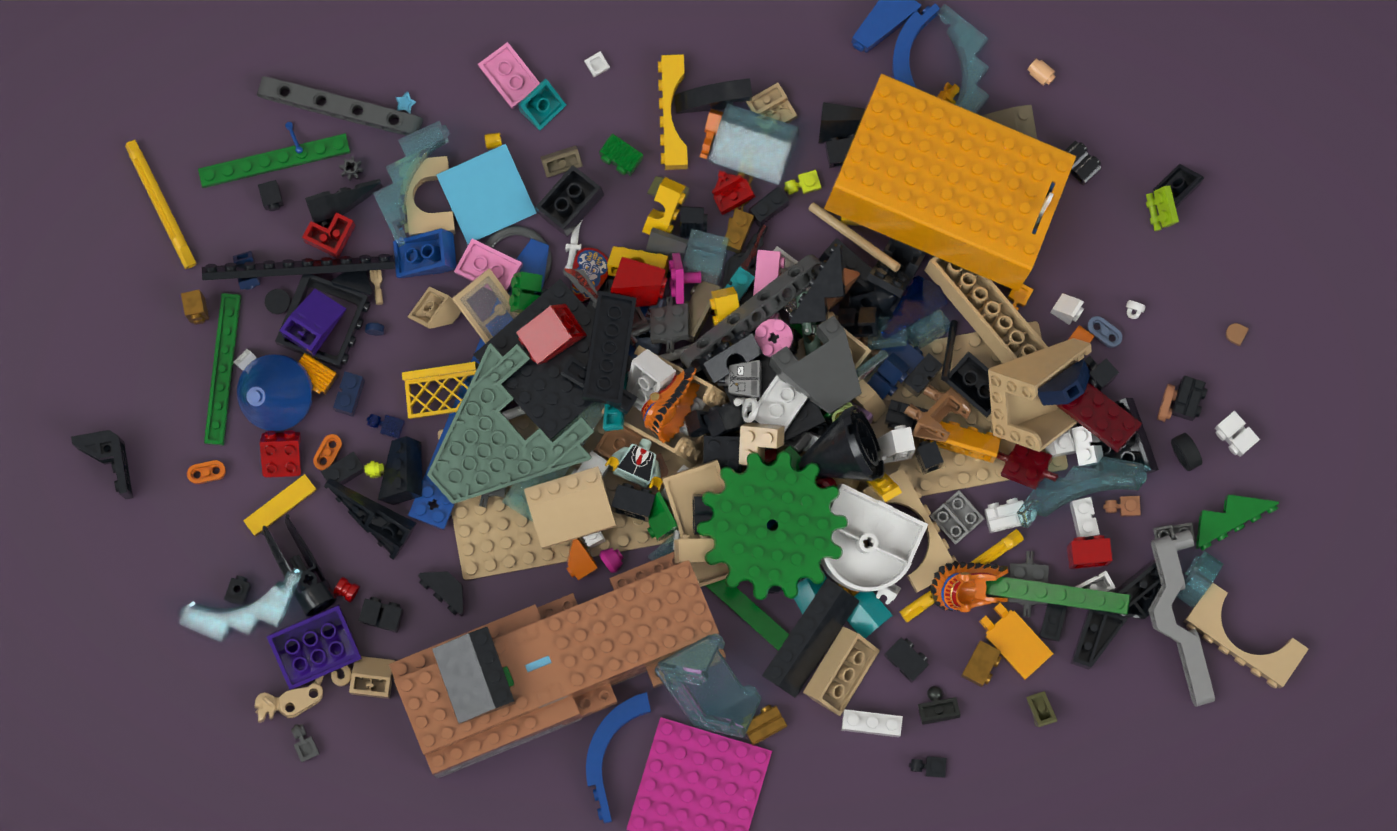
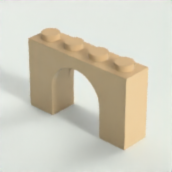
[399,156,456,236]

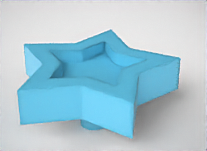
[395,92,416,114]

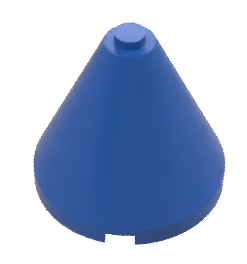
[237,354,313,431]

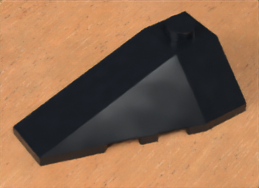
[305,179,382,228]

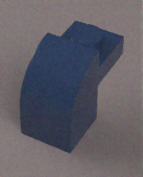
[233,251,261,290]

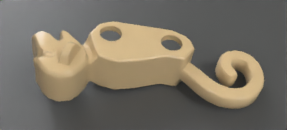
[254,665,351,723]

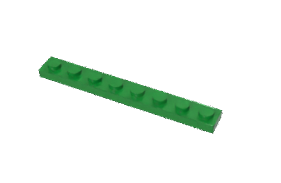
[198,133,350,188]
[986,577,1130,615]

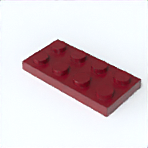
[1057,382,1142,453]

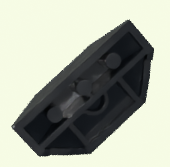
[1114,560,1162,619]

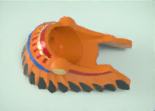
[642,367,700,443]
[930,561,1008,613]

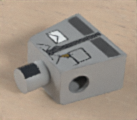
[718,360,762,400]

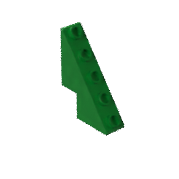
[1196,494,1279,551]

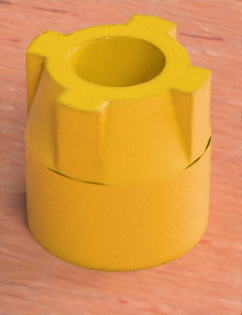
[484,133,502,150]

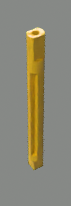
[125,140,197,270]
[899,529,1024,622]

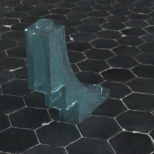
[938,4,990,114]
[373,120,450,247]
[1017,456,1147,528]
[179,568,303,642]

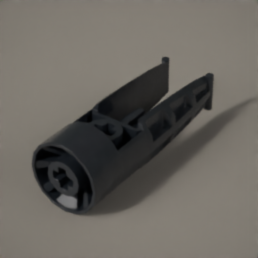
[262,514,337,616]

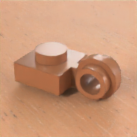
[1103,496,1141,517]

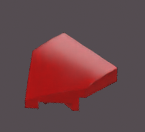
[712,171,756,215]

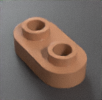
[1157,384,1178,422]

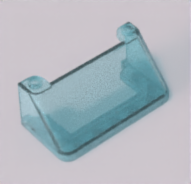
[655,634,762,738]

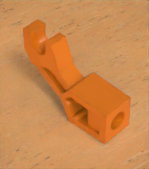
[700,109,724,159]

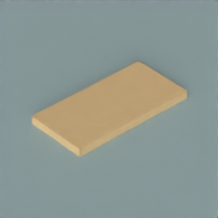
[662,459,729,587]

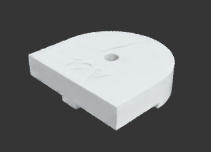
[821,484,928,592]

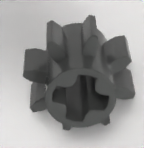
[339,156,363,181]

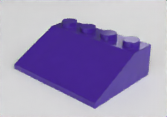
[266,604,362,690]

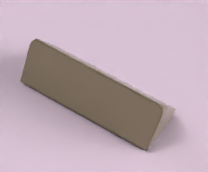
[540,146,583,178]

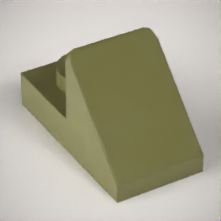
[1026,691,1057,727]

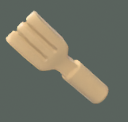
[370,270,383,305]

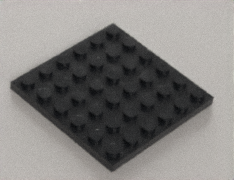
[473,279,633,440]

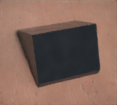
[1153,164,1204,208]

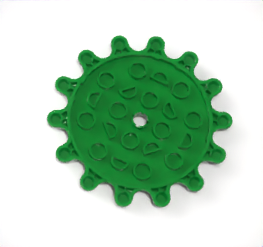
[697,451,848,600]

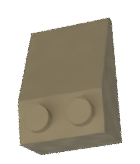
[981,105,1037,139]

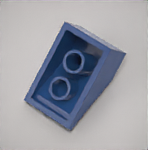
[393,228,457,278]

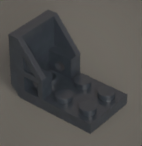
[867,238,926,297]
[71,430,133,499]

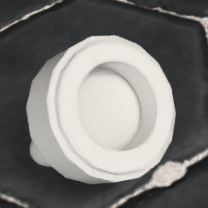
[1126,300,1146,319]

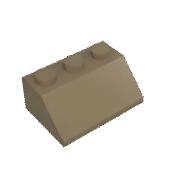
[684,281,721,344]

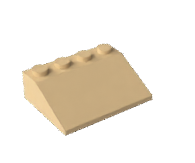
[524,466,616,549]

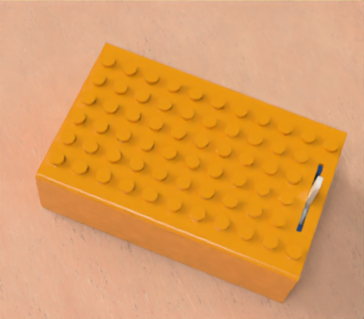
[824,73,1076,291]

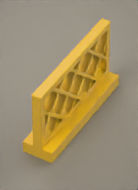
[402,362,479,419]

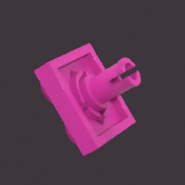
[669,253,701,304]

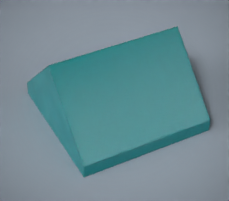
[518,79,566,131]

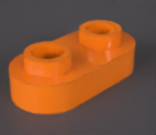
[313,434,342,471]
[187,460,226,484]

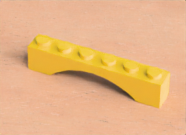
[658,54,688,170]

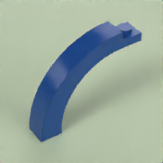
[892,3,940,88]

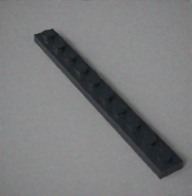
[202,254,395,280]

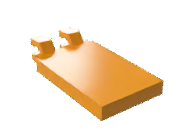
[979,603,1054,680]

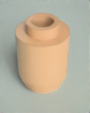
[1027,58,1056,86]

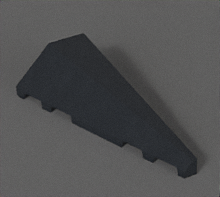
[818,102,865,144]
[324,478,417,560]

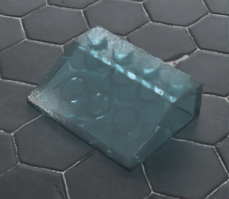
[708,103,799,185]

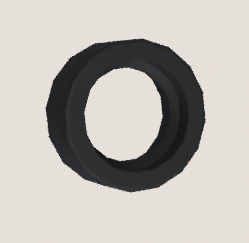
[1171,433,1202,471]

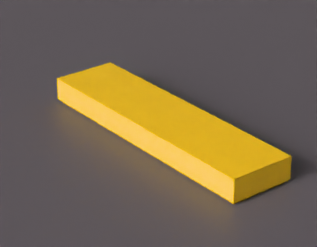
[243,474,317,536]

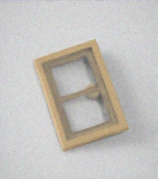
[452,268,520,344]

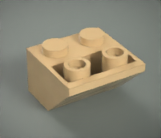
[349,656,395,699]

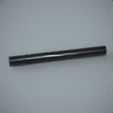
[941,320,958,382]

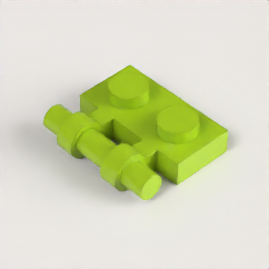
[1146,186,1179,231]

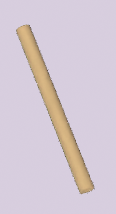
[809,202,901,272]

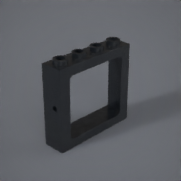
[275,274,371,369]

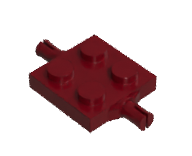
[996,444,1058,490]

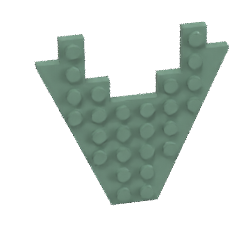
[427,343,594,504]

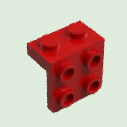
[260,430,301,477]

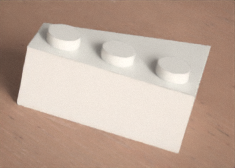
[877,425,915,464]

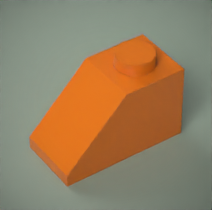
[566,538,598,581]

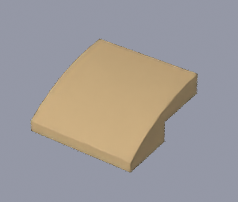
[746,83,798,136]

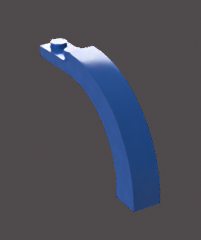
[586,692,651,824]

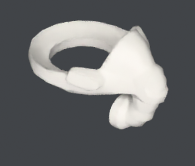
[734,397,758,423]

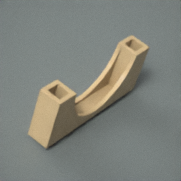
[861,468,958,593]
[1183,582,1309,689]

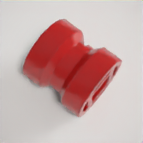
[334,577,360,603]

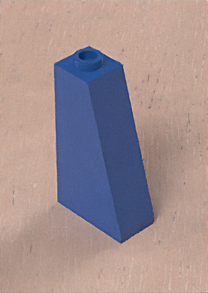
[851,0,921,53]

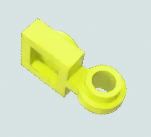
[784,170,822,194]
[364,461,385,478]

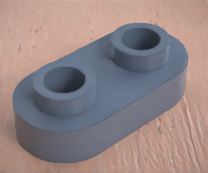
[1087,316,1122,348]

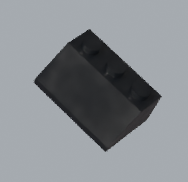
[946,351,991,418]

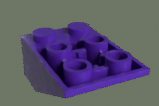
[279,289,347,356]

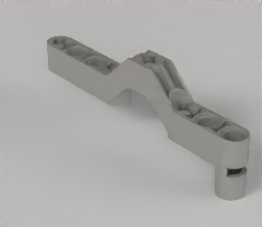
[1148,530,1215,707]

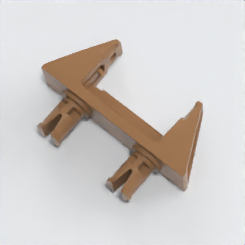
[904,384,972,442]

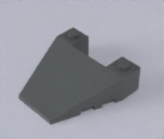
[769,316,862,414]

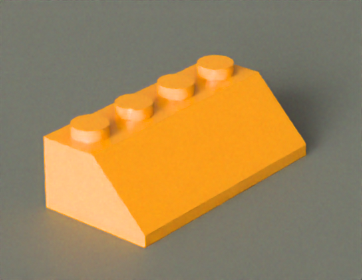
[919,421,1001,463]

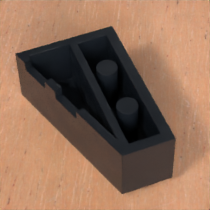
[378,436,422,505]

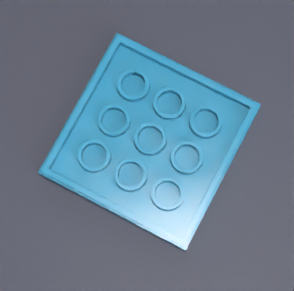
[436,144,537,244]

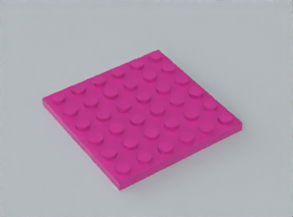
[626,717,772,831]

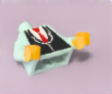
[605,438,663,490]

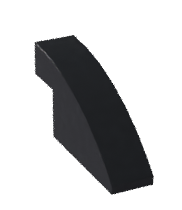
[675,78,752,114]

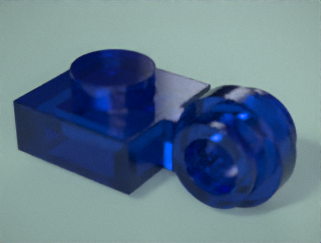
[366,414,405,439]

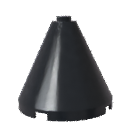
[798,406,884,482]

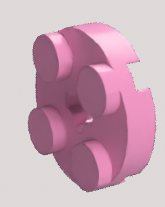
[754,319,793,358]

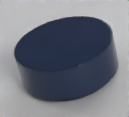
[365,323,385,336]

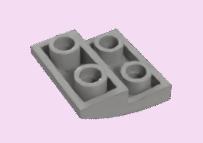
[930,490,985,545]

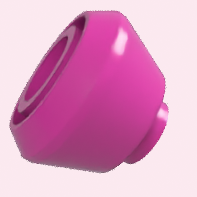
[599,548,624,573]

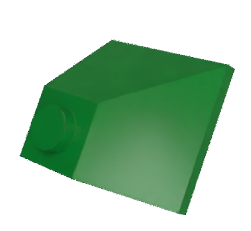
[647,491,678,541]

